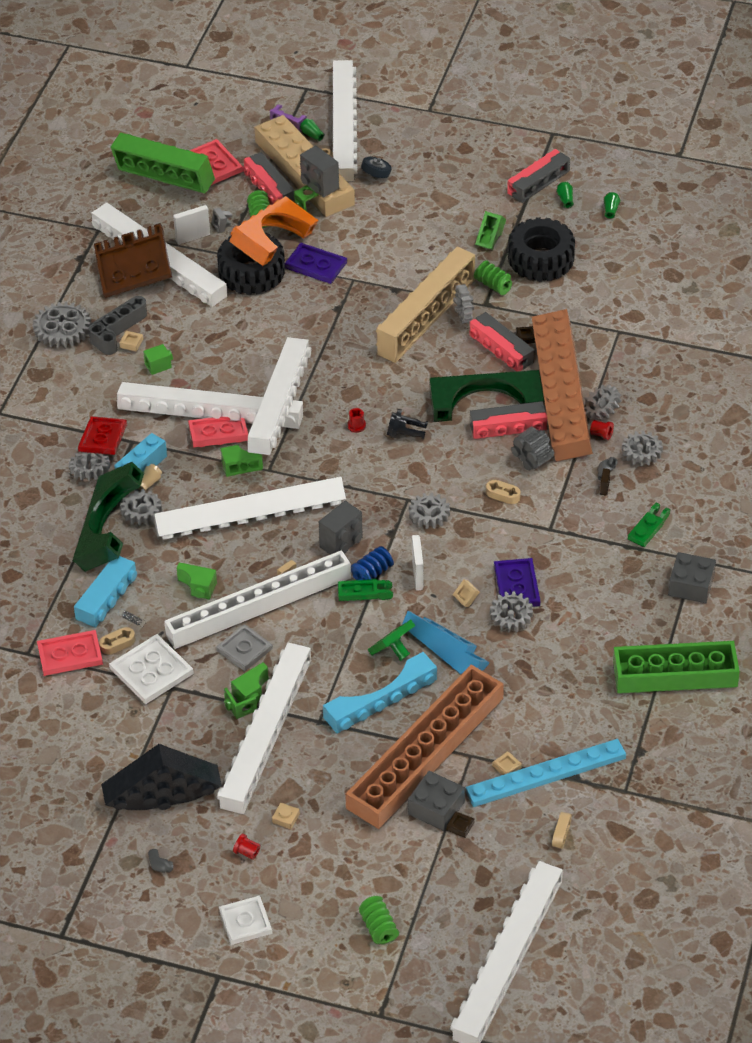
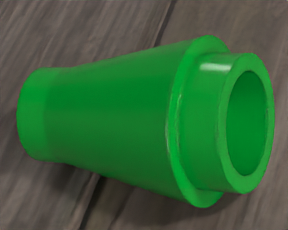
[300,118,325,142]
[556,182,574,208]
[603,192,621,219]

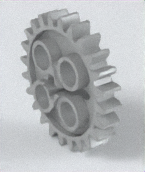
[33,301,91,348]

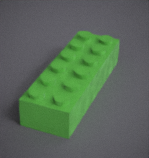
[111,132,215,194]
[613,641,740,693]

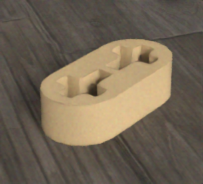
[486,480,521,504]
[99,627,135,655]
[552,812,572,849]

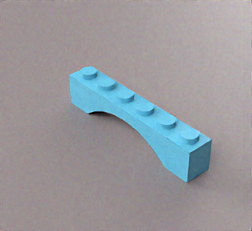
[323,652,437,733]

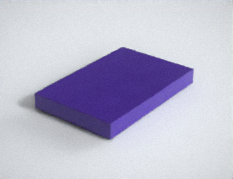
[285,243,347,284]
[494,558,541,609]

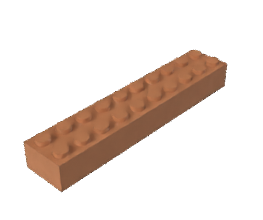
[532,309,593,462]
[345,665,504,829]

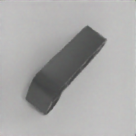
[88,296,147,355]

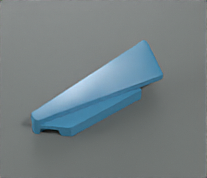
[402,611,489,674]

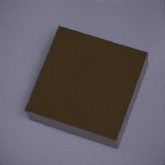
[516,326,536,344]
[600,468,610,496]
[446,811,475,838]

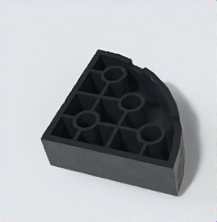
[101,744,222,810]

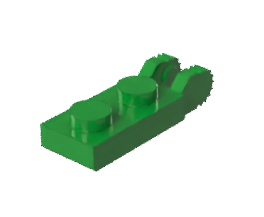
[627,502,671,547]
[338,579,393,601]

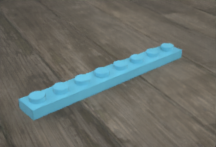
[466,739,626,807]

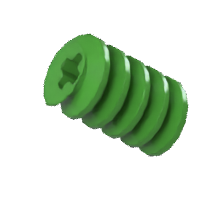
[247,190,270,228]
[474,260,512,295]
[359,896,399,944]

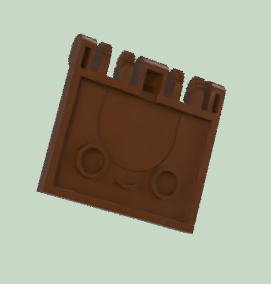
[94,223,172,298]

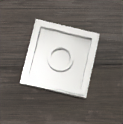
[173,205,210,245]
[412,535,423,590]
[219,896,272,945]

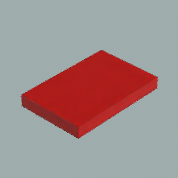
[78,416,127,455]

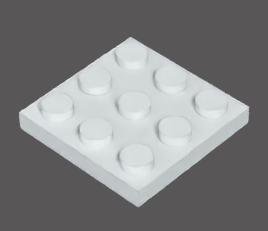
[109,634,194,704]

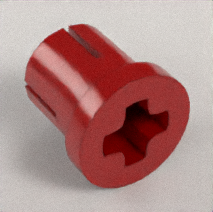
[347,408,366,433]
[590,420,614,440]
[233,833,261,860]

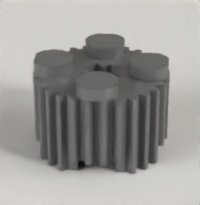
[511,426,555,471]

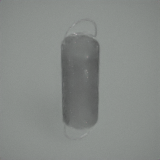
[118,609,146,627]

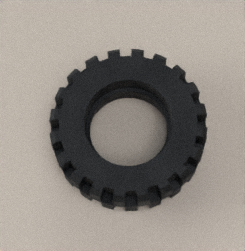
[508,217,575,282]
[217,232,285,295]

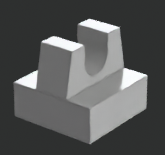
[211,208,232,233]

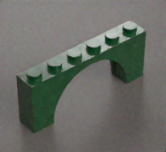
[429,370,545,422]
[72,462,144,572]

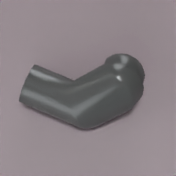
[598,457,618,481]
[148,849,174,873]

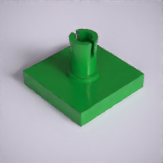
[367,620,415,661]

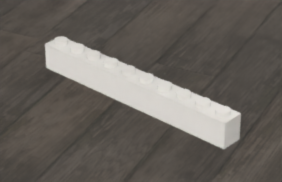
[333,60,357,181]
[91,203,227,307]
[248,337,311,455]
[117,382,303,429]
[153,477,346,540]
[164,550,351,649]
[217,642,311,814]
[450,861,563,1043]

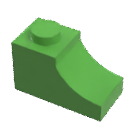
[475,211,506,250]
[221,445,263,477]
[177,562,217,600]
[231,662,269,709]

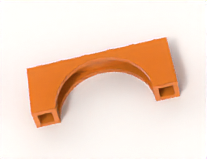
[229,196,318,266]

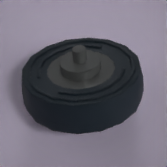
[361,156,392,178]

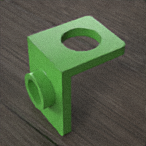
[294,185,319,211]
[224,687,257,719]

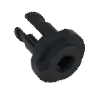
[387,409,428,439]

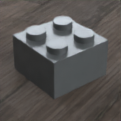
[300,145,339,198]
[318,500,363,555]
[668,552,716,604]
[408,771,465,831]

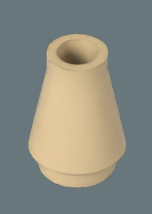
[138,464,162,491]

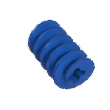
[351,546,394,580]

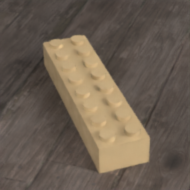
[255,115,355,218]
[376,246,475,363]

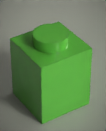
[143,344,173,375]

